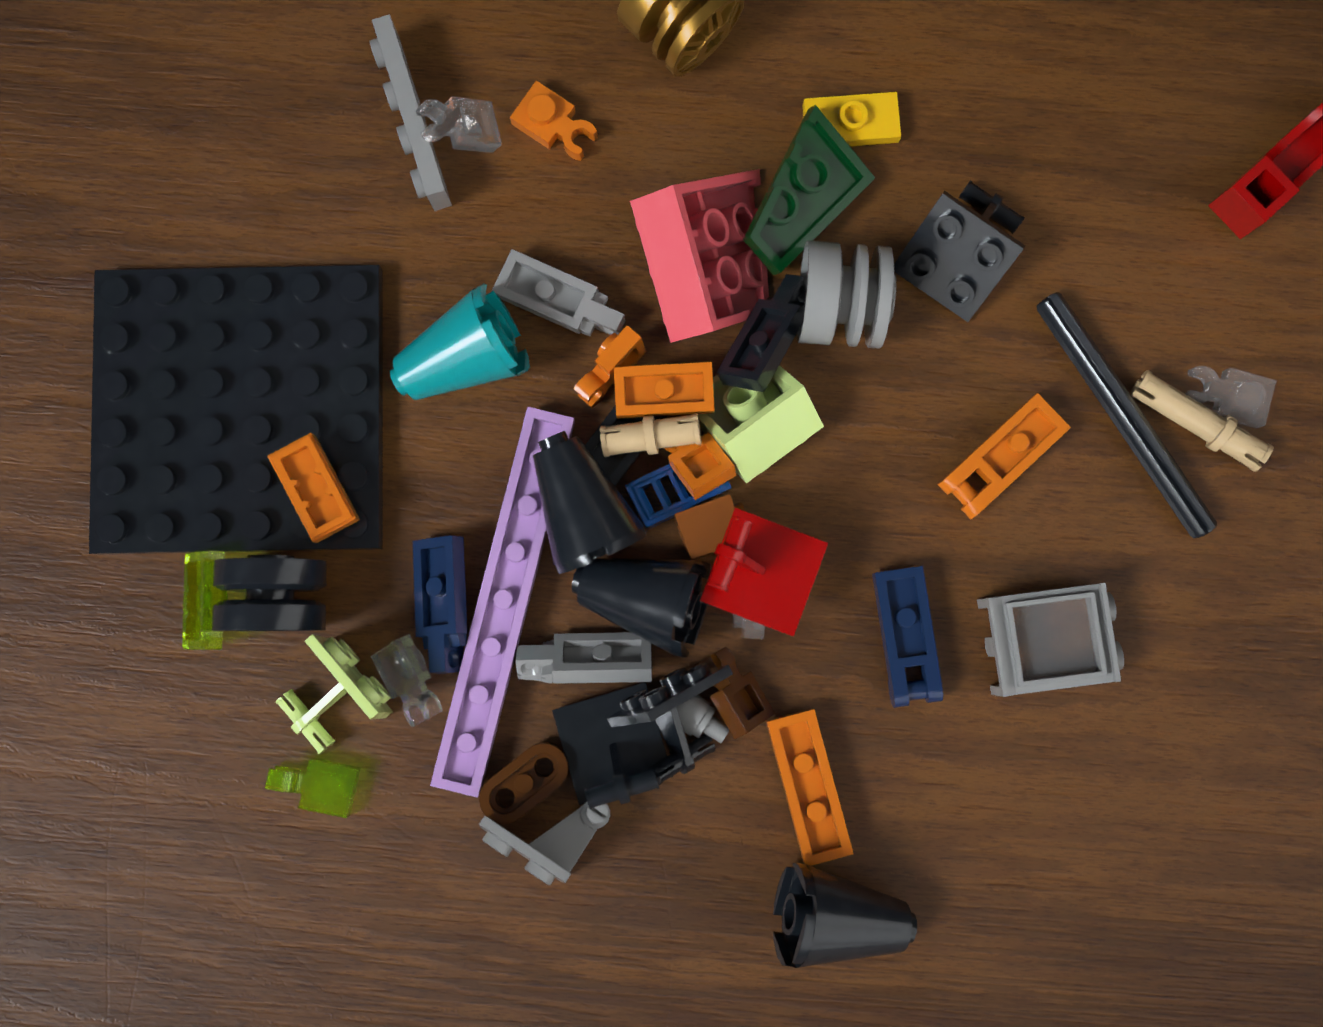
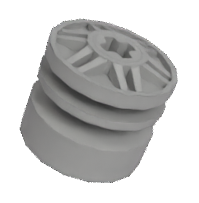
[797,240,896,349]

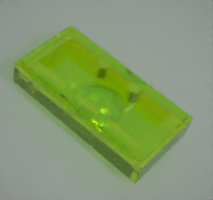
[182,551,228,650]

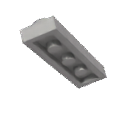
[369,14,452,211]

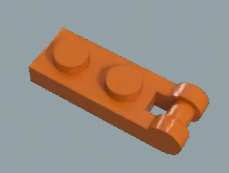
[937,393,1071,520]

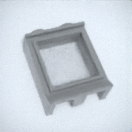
[977,583,1124,697]

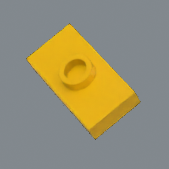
[802,92,901,146]

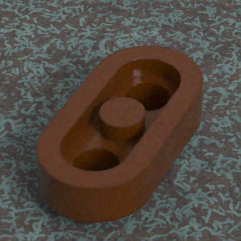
[479,742,569,824]

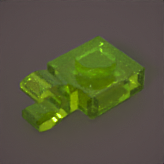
[265,758,361,818]

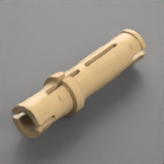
[1130,370,1274,472]

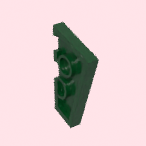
[743,105,875,275]

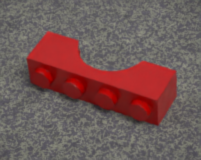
[1208,101,1323,239]

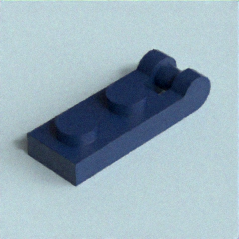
[872,566,943,708]

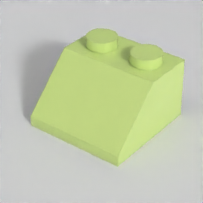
[698,365,824,483]

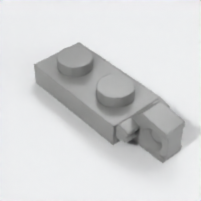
[491,249,626,337]
[516,632,652,684]

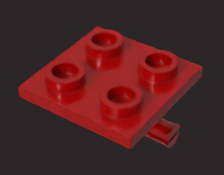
[700,508,828,637]

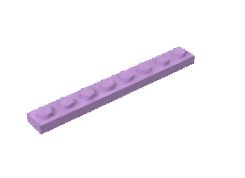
[430,407,575,798]

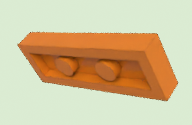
[766,708,854,866]

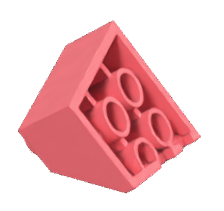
[630,169,769,343]

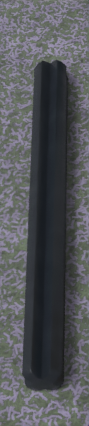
[1036,292,1217,538]

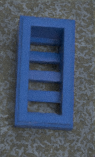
[625,464,732,531]

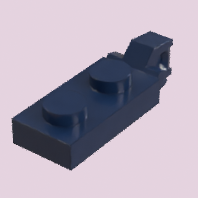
[412,535,467,674]

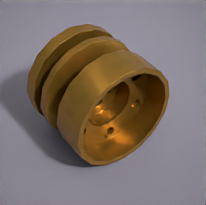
[617,0,744,77]

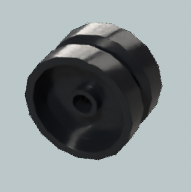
[212,555,327,631]

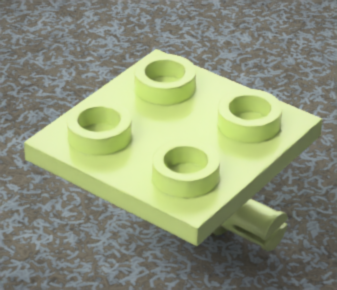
[276,634,393,754]

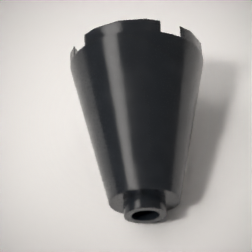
[533,431,646,574]
[572,558,711,657]
[773,863,917,968]

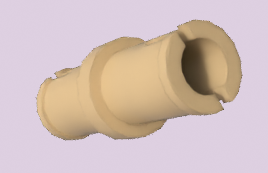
[600,413,702,457]

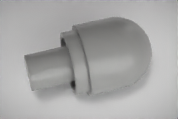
[677,695,729,744]

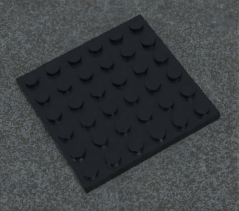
[89,265,383,555]

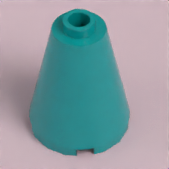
[390,283,530,400]

